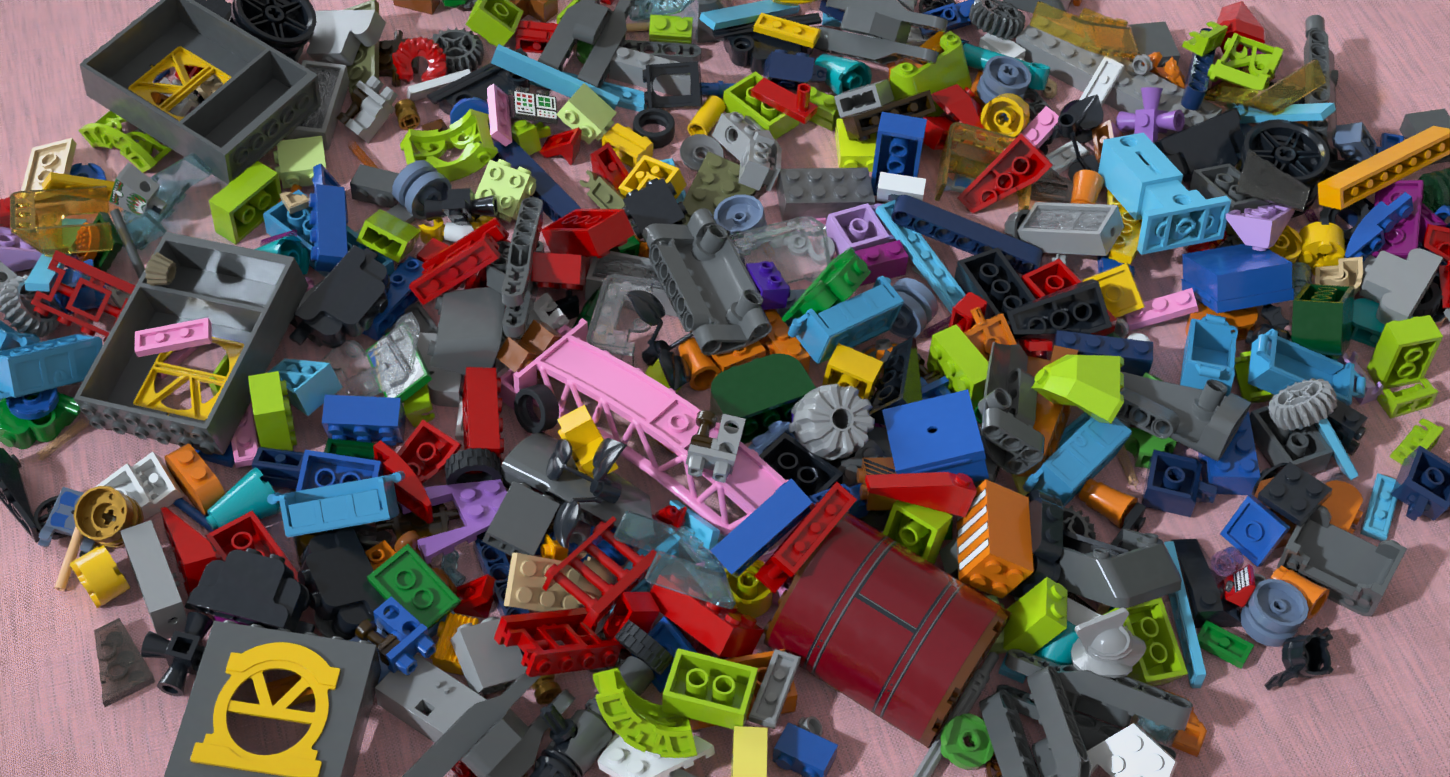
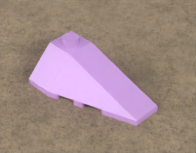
[1226,204,1295,251]
[0,227,79,272]

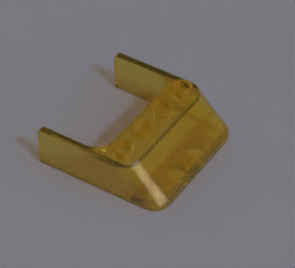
[1030,1,1140,58]
[1204,60,1326,115]
[935,122,1032,212]
[10,186,113,257]

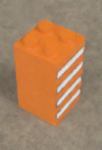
[956,479,1034,599]

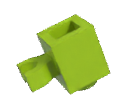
[511,119,551,155]

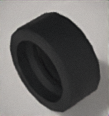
[633,108,675,149]
[514,384,559,434]

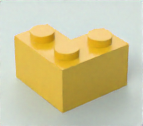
[618,155,687,199]
[557,405,619,478]

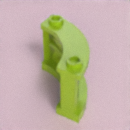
[1207,33,1284,99]
[400,109,498,182]
[78,110,172,172]
[593,668,697,758]

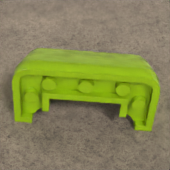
[889,31,972,117]

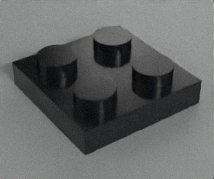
[1258,462,1332,527]

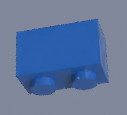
[772,722,838,777]

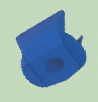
[54,259,110,315]

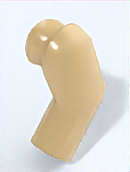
[1043,77,1057,99]

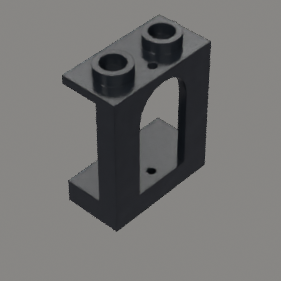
[642,61,703,108]

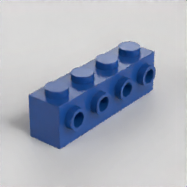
[309,184,348,272]
[362,256,424,341]

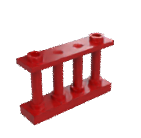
[754,482,857,594]
[542,516,661,629]

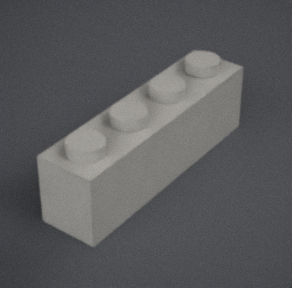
[609,46,692,96]

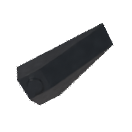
[1006,279,1112,334]
[868,337,922,425]
[0,448,40,543]
[1171,539,1242,628]

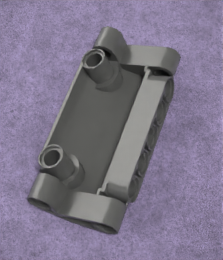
[642,208,772,355]

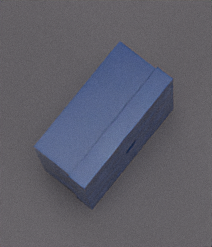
[1181,244,1294,313]
[882,389,989,482]

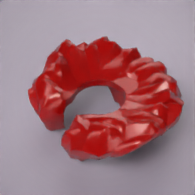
[392,36,447,82]

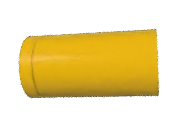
[687,96,726,136]

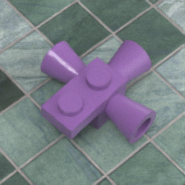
[1116,87,1185,142]

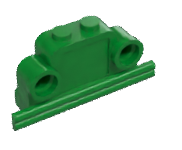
[782,247,871,322]
[0,392,81,449]

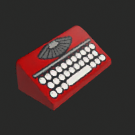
[1224,564,1256,608]

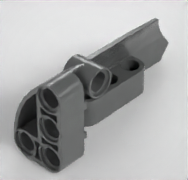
[978,341,1045,475]

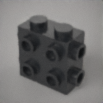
[622,178,688,242]
[1313,399,1368,456]

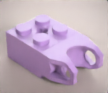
[823,203,897,255]

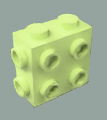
[556,83,617,144]
[273,136,327,189]
[475,159,537,222]

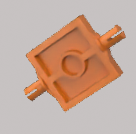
[964,307,1017,362]

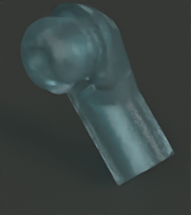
[440,550,466,587]

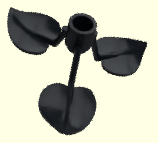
[1009,94,1103,182]
[626,290,693,390]
[546,438,627,549]

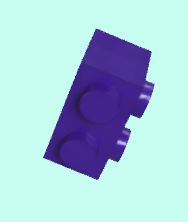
[746,261,791,310]

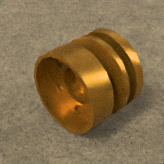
[74,486,144,548]

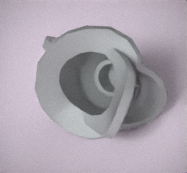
[1071,608,1146,678]

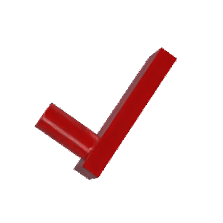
[751,78,818,124]

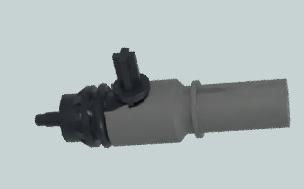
[529,656,655,777]

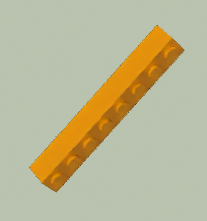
[1318,126,1450,210]

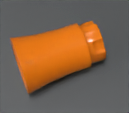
[1070,170,1104,204]
[678,337,721,391]
[1079,478,1138,529]
[1270,565,1330,620]

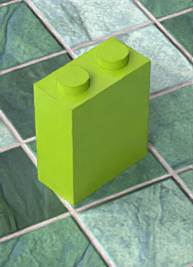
[356,209,421,263]
[1003,577,1067,654]

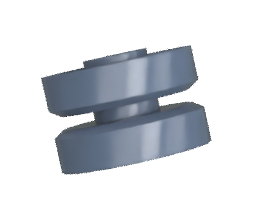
[977,56,1031,104]
[392,160,452,220]
[714,194,768,253]
[889,278,938,339]
[1240,579,1309,647]

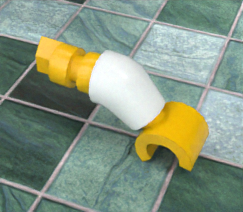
[419,216,495,244]

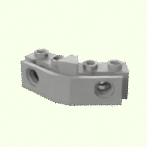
[712,112,782,192]

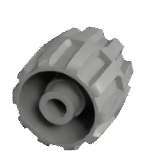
[789,384,875,460]

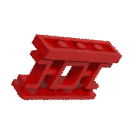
[409,218,509,305]
[31,250,136,342]
[494,607,622,677]

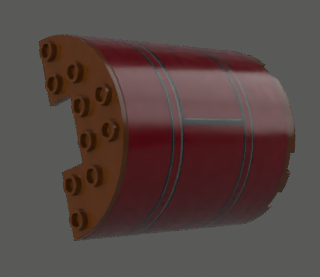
[763,512,1012,748]

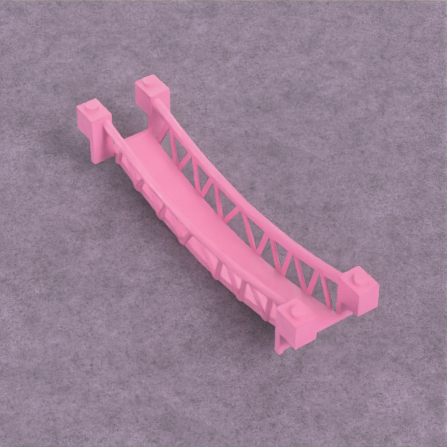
[498,318,849,607]

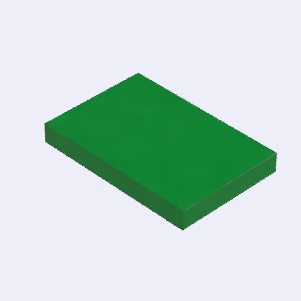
[367,544,461,630]

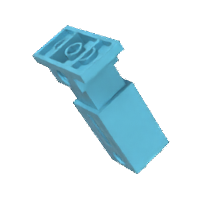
[1098,133,1231,255]

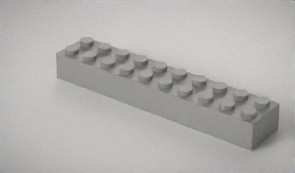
[1015,15,1222,136]

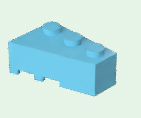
[267,358,343,416]

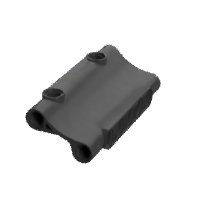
[1304,15,1338,160]

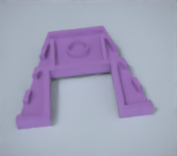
[397,479,507,564]

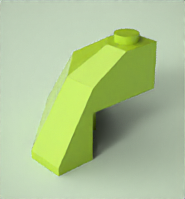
[1031,354,1124,424]

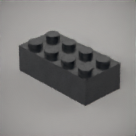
[954,247,1036,339]

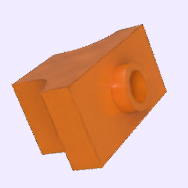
[712,341,766,372]

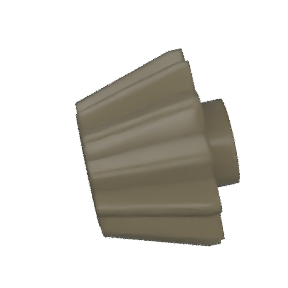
[145,252,177,286]

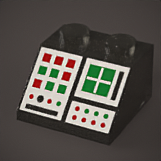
[508,86,558,124]

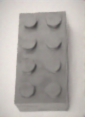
[776,168,875,221]

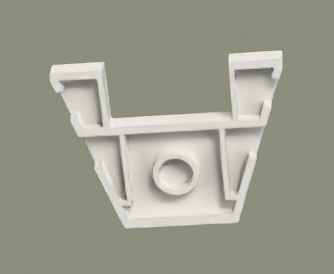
[1086,724,1177,777]
[597,733,715,777]

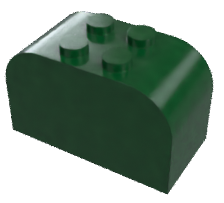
[1291,284,1355,359]
[710,353,816,444]

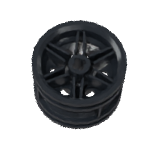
[225,0,317,63]
[1236,119,1330,218]

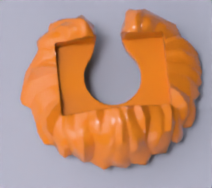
[1142,52,1186,89]

